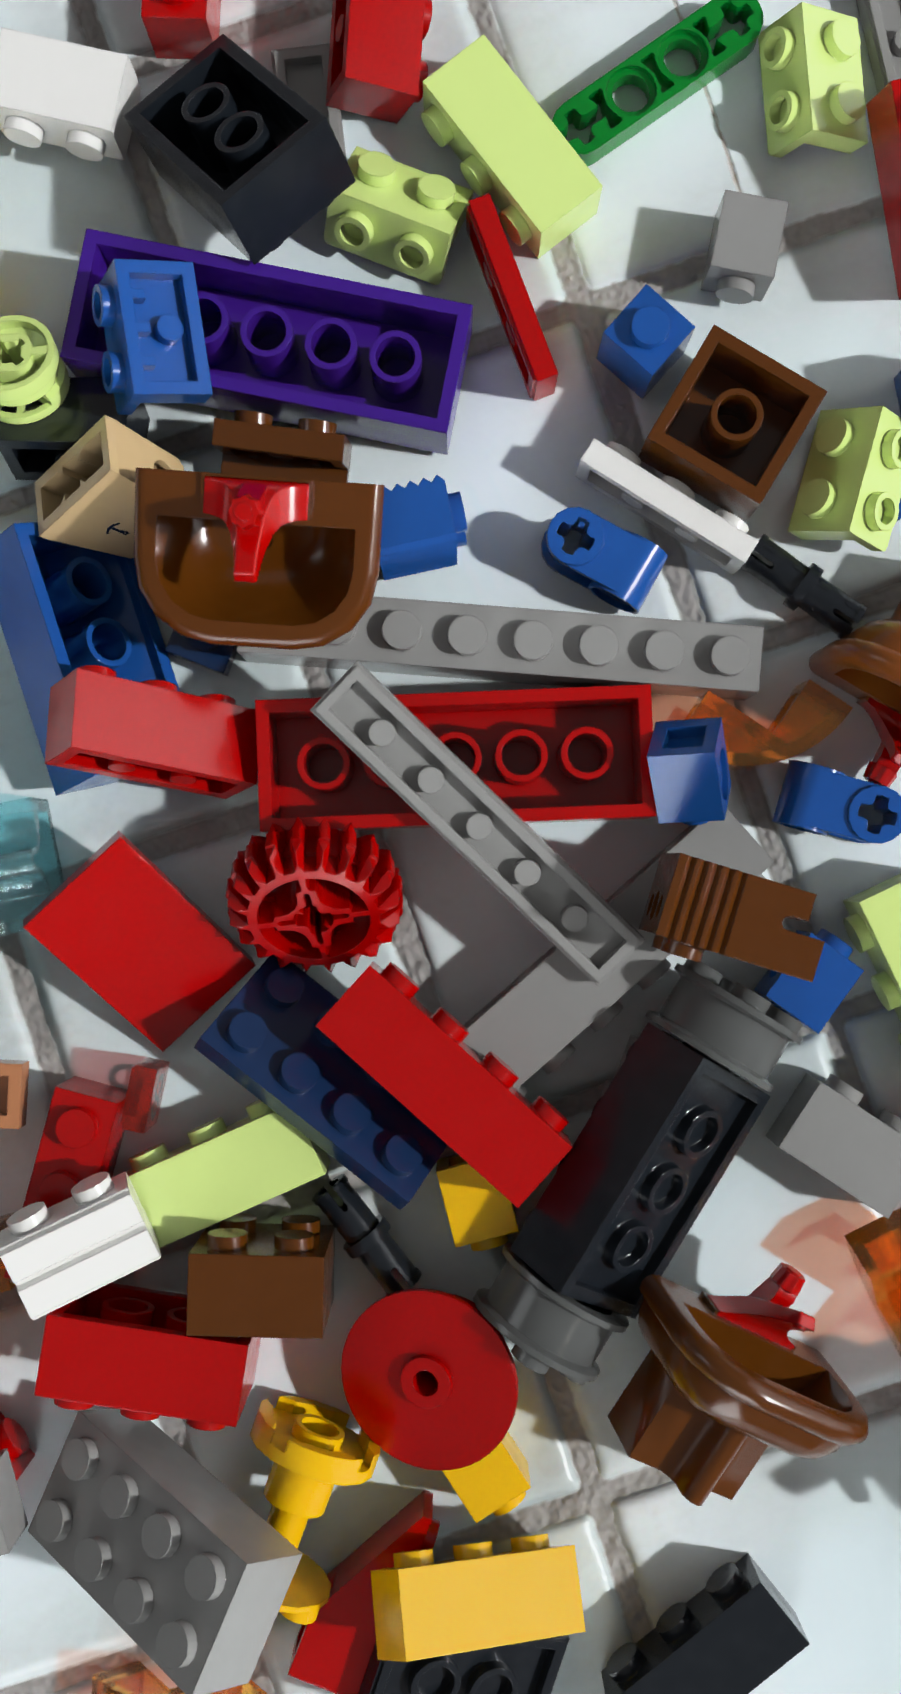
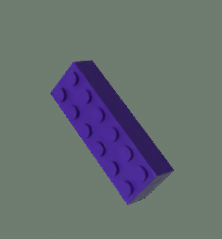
[60,228,473,455]

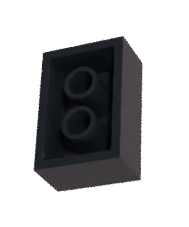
[124,34,356,265]

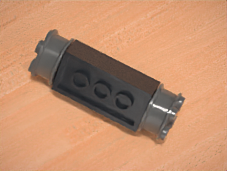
[473,959,804,1385]

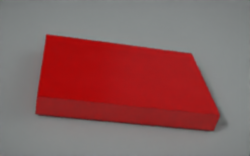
[23,831,256,1052]

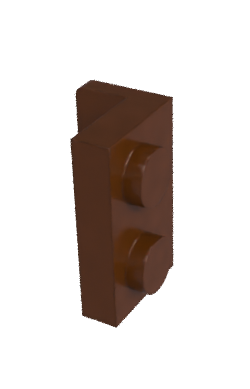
[212,410,352,482]

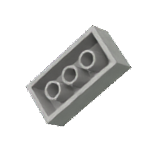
[28,1408,303,1694]

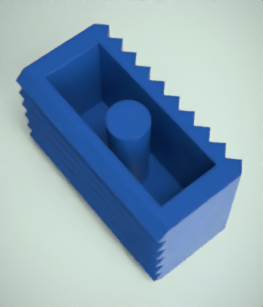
[380,475,468,580]

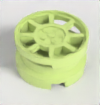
[0,315,70,425]

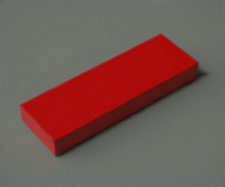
[466,193,558,401]

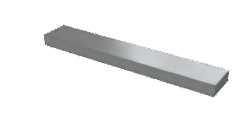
[310,661,645,987]

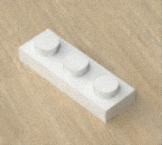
[575,438,759,575]

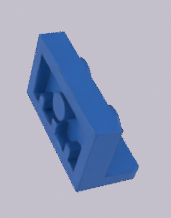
[92,259,213,415]

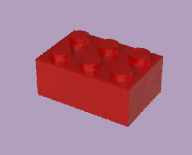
[34,1283,261,1431]

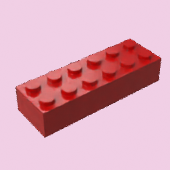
[255,684,656,833]

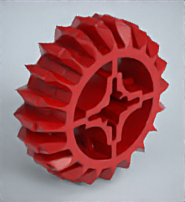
[225,816,403,973]

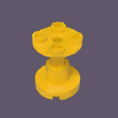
[250,1396,381,1625]

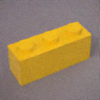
[371,1533,586,1662]

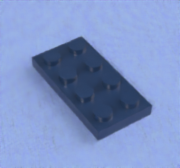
[194,955,448,1210]

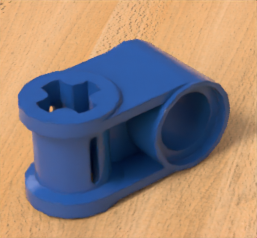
[541,507,668,614]
[772,760,901,844]

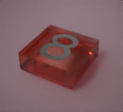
[120,1057,170,1134]

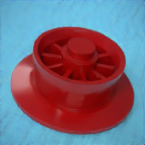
[341,1288,518,1471]

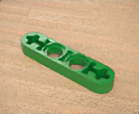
[552,0,763,167]

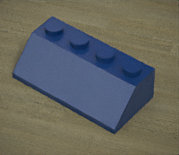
[0,522,180,796]

